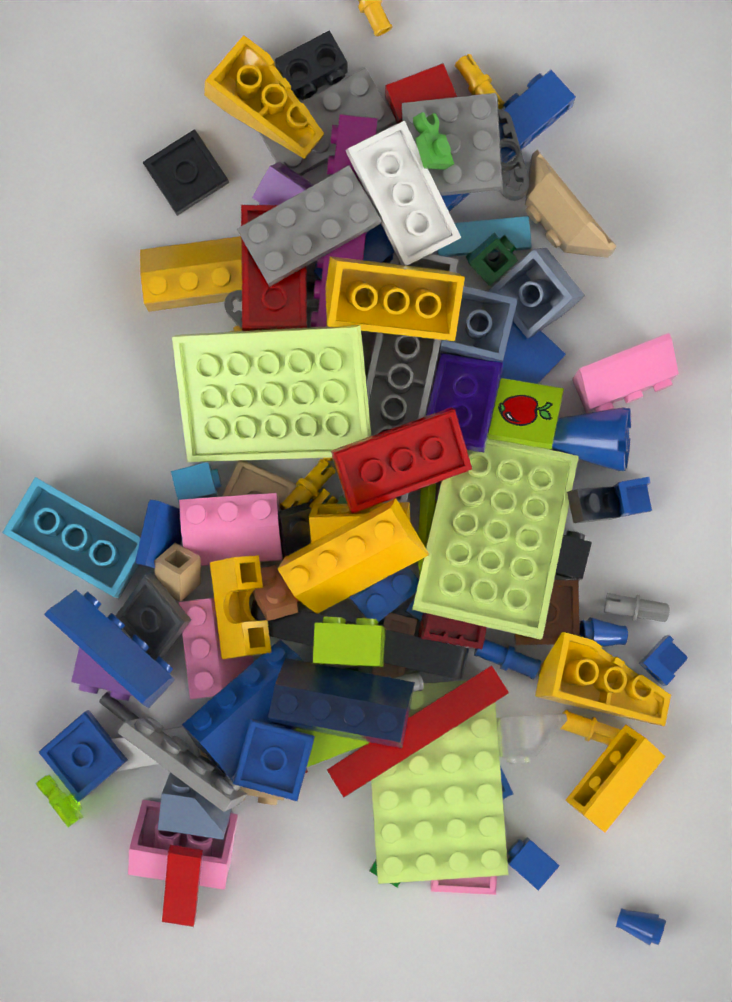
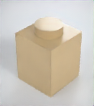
[155,543,201,602]

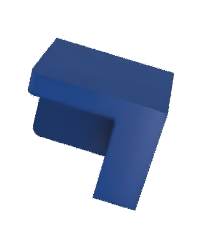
[614,477,652,517]
[639,635,688,686]

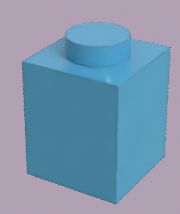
[171,462,222,502]

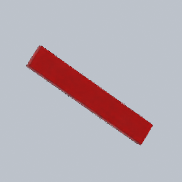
[326,665,509,798]

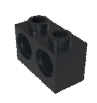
[275,30,348,100]

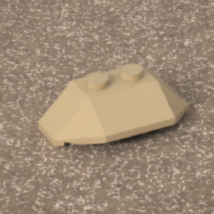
[525,149,617,258]

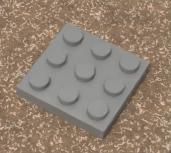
[402,93,503,196]

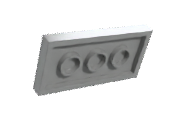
[259,68,396,176]
[237,166,382,287]
[117,717,247,812]

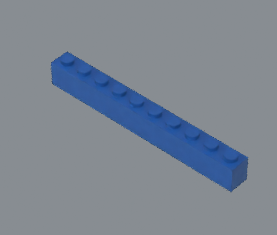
[314,70,576,280]

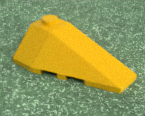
[204,35,324,159]
[535,632,671,726]

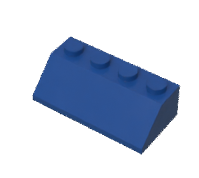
[44,590,175,709]
[182,639,303,782]

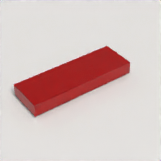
[162,845,203,927]

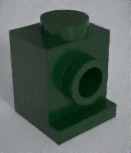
[466,232,518,286]

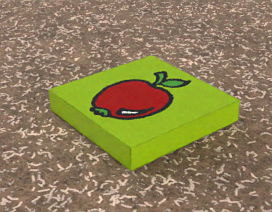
[488,378,564,450]

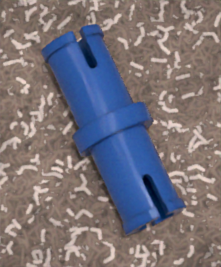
[474,639,541,679]

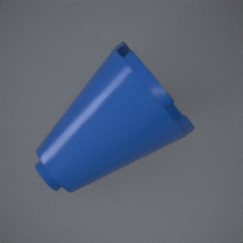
[550,407,631,471]

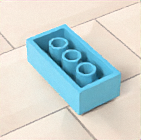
[2,477,141,599]

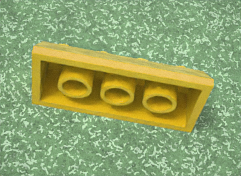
[140,236,242,312]
[325,256,465,341]
[278,498,429,614]

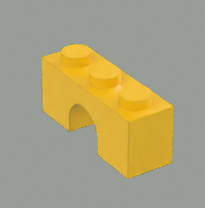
[210,555,271,659]

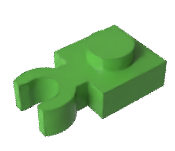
[413,112,454,170]

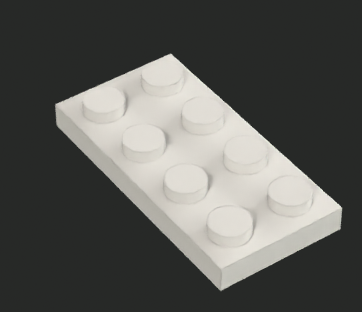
[345,121,461,266]

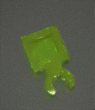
[35,774,84,828]

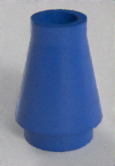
[580,617,628,647]
[616,908,666,946]

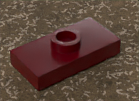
[418,612,487,649]

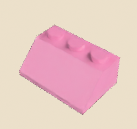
[572,333,679,413]
[179,493,283,566]
[179,598,254,699]
[128,800,238,890]

